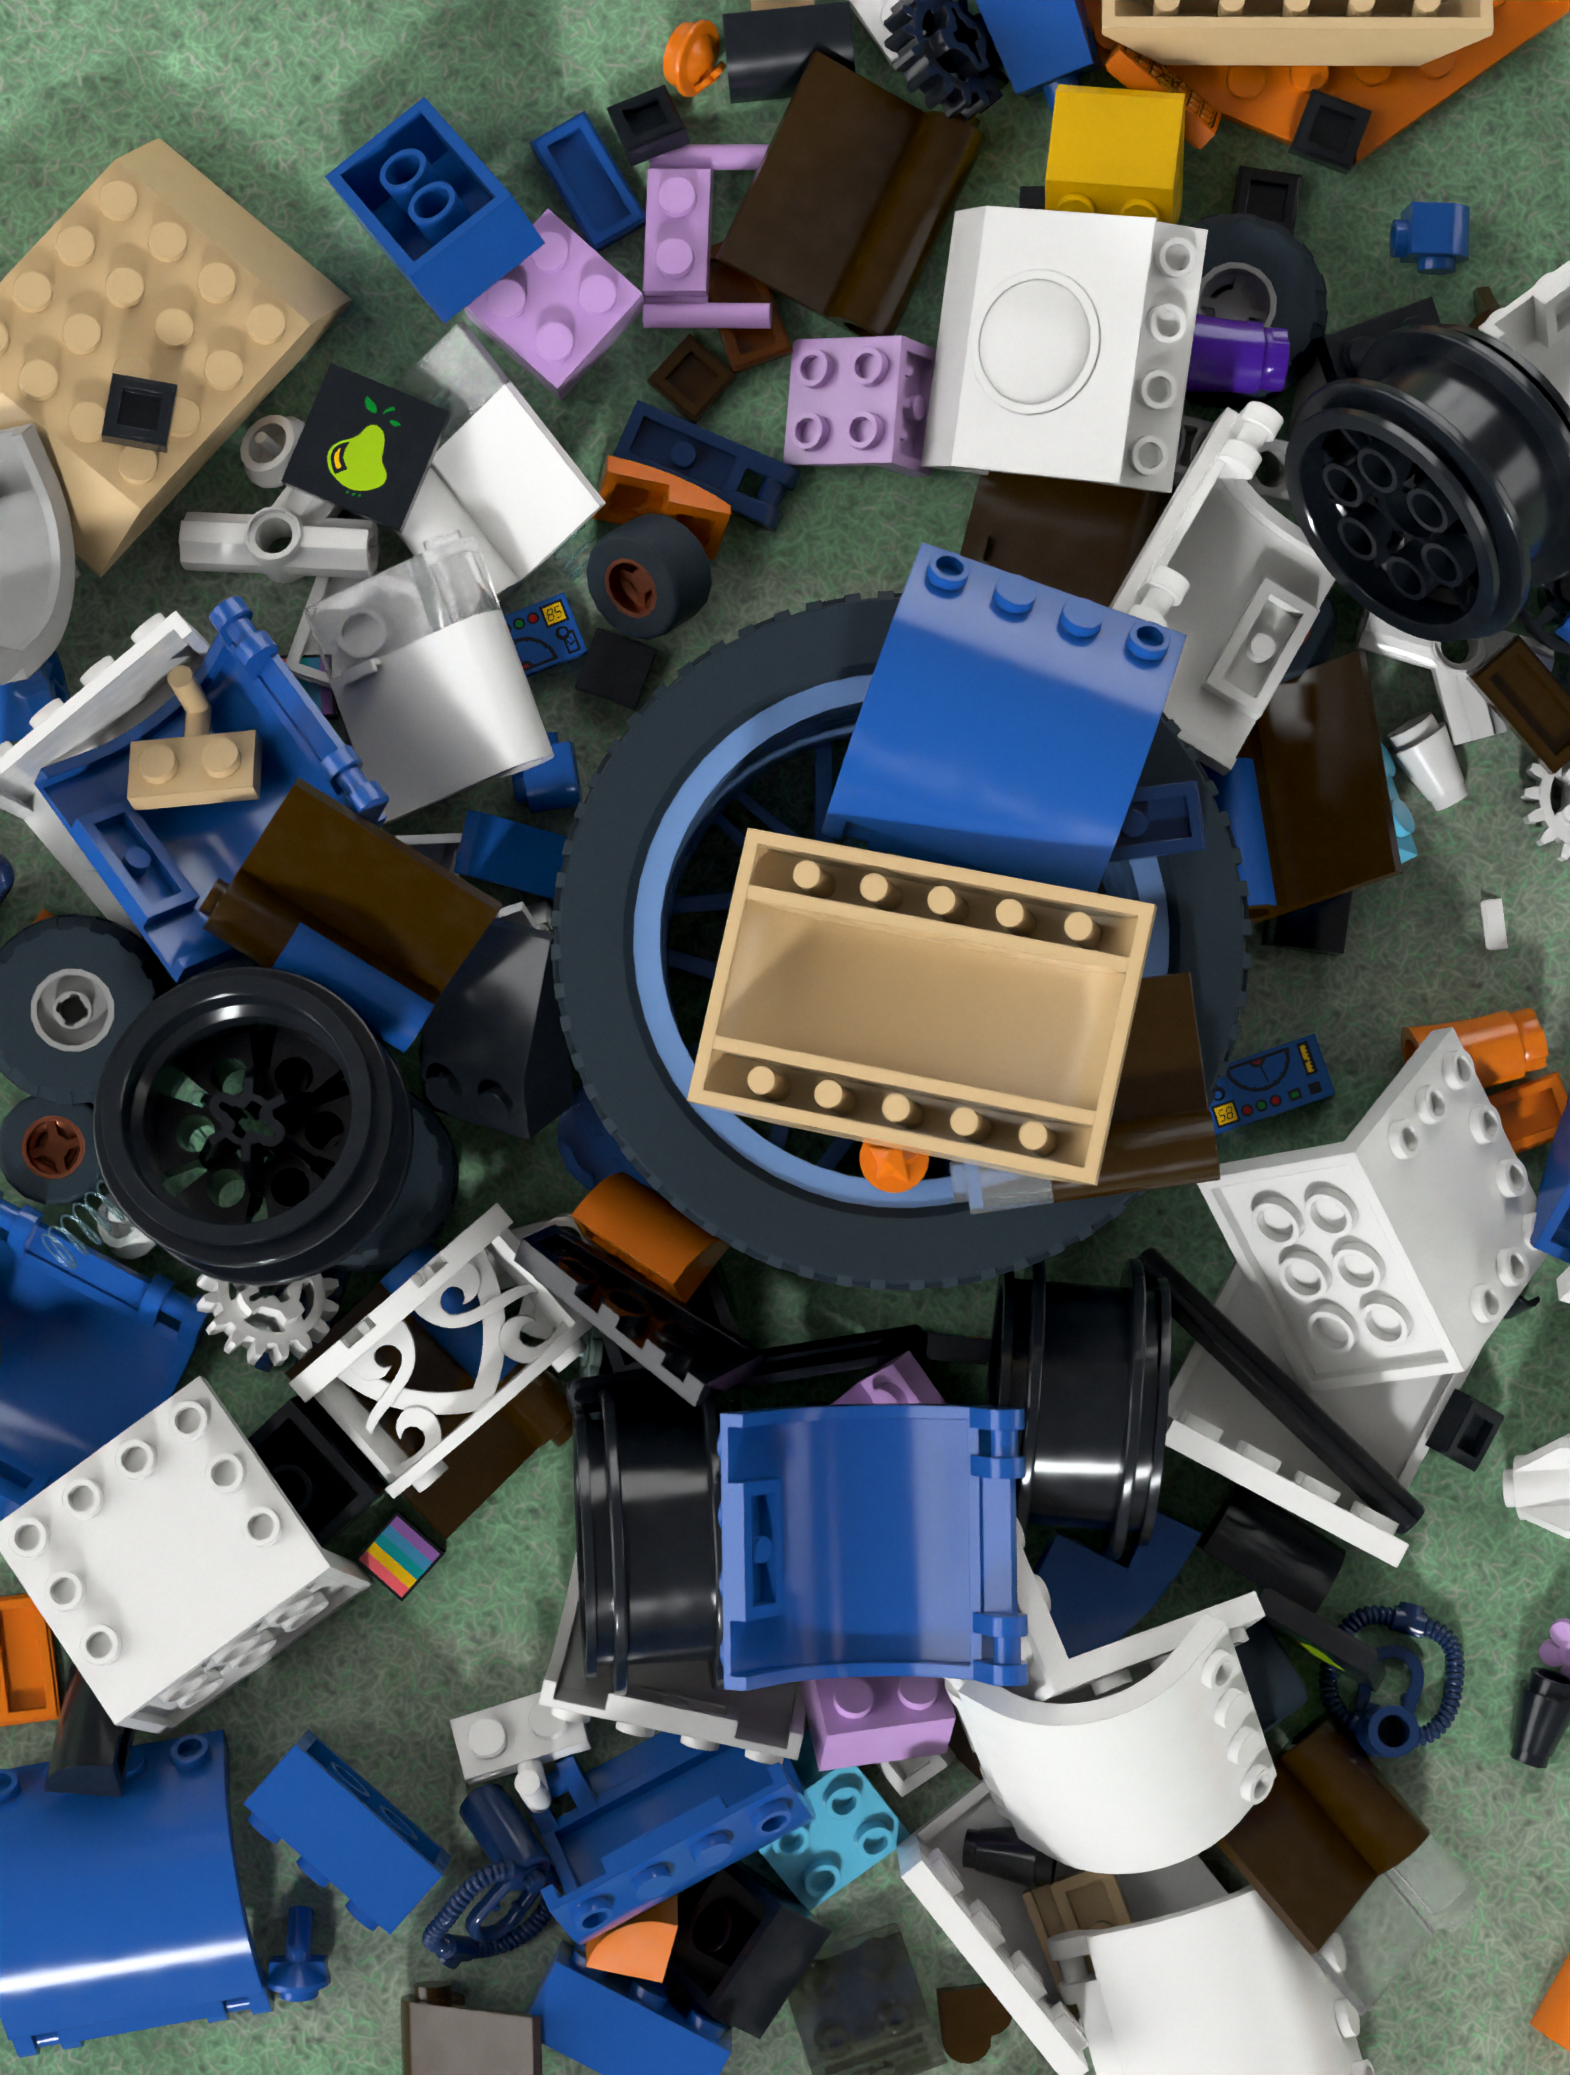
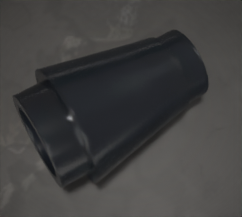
[1510,1667,1570,1768]
[962,1827,1057,1890]

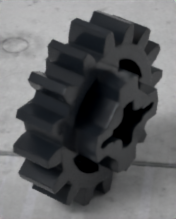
[884,0,1009,121]

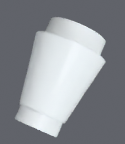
[1387,712,1469,811]

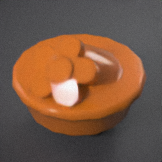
[663,19,726,97]

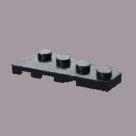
[514,1224,766,1407]

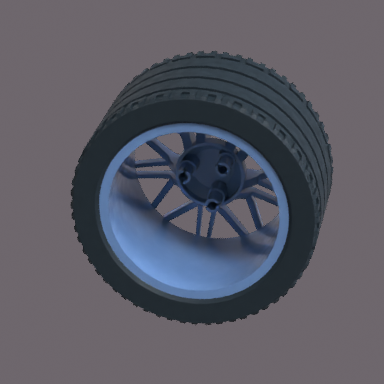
[551,591,1252,1291]

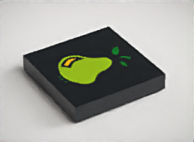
[281,363,451,533]
[1259,1588,1387,1693]

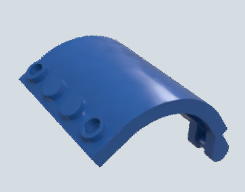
[821,542,1187,893]
[34,596,389,983]
[0,1190,212,1520]
[717,1403,1029,1691]
[0,1729,274,2058]
[523,1731,816,1945]

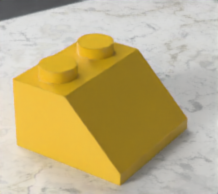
[1045,84,1186,225]

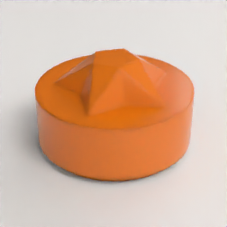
[859,1142,929,1193]

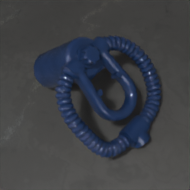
[1318,1601,1465,1758]
[422,1784,562,1969]

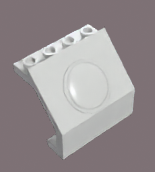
[921,205,1208,493]

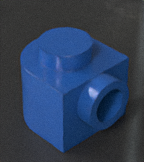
[1389,201,1470,275]
[511,732,583,813]

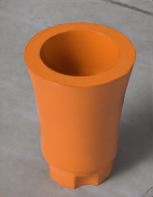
[1401,1008,1549,1089]

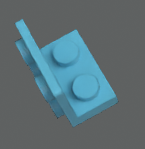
[759,1728,910,1910]

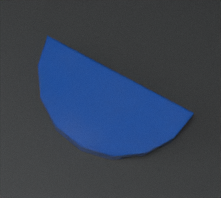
[558,1083,653,1191]

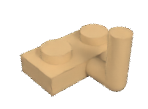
[127,665,263,811]

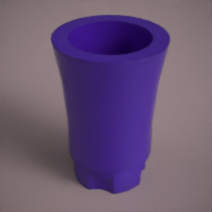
[1186,314,1290,394]

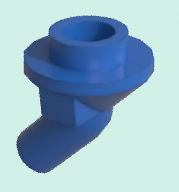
[267,1905,331,2002]

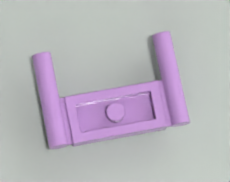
[643,144,772,329]

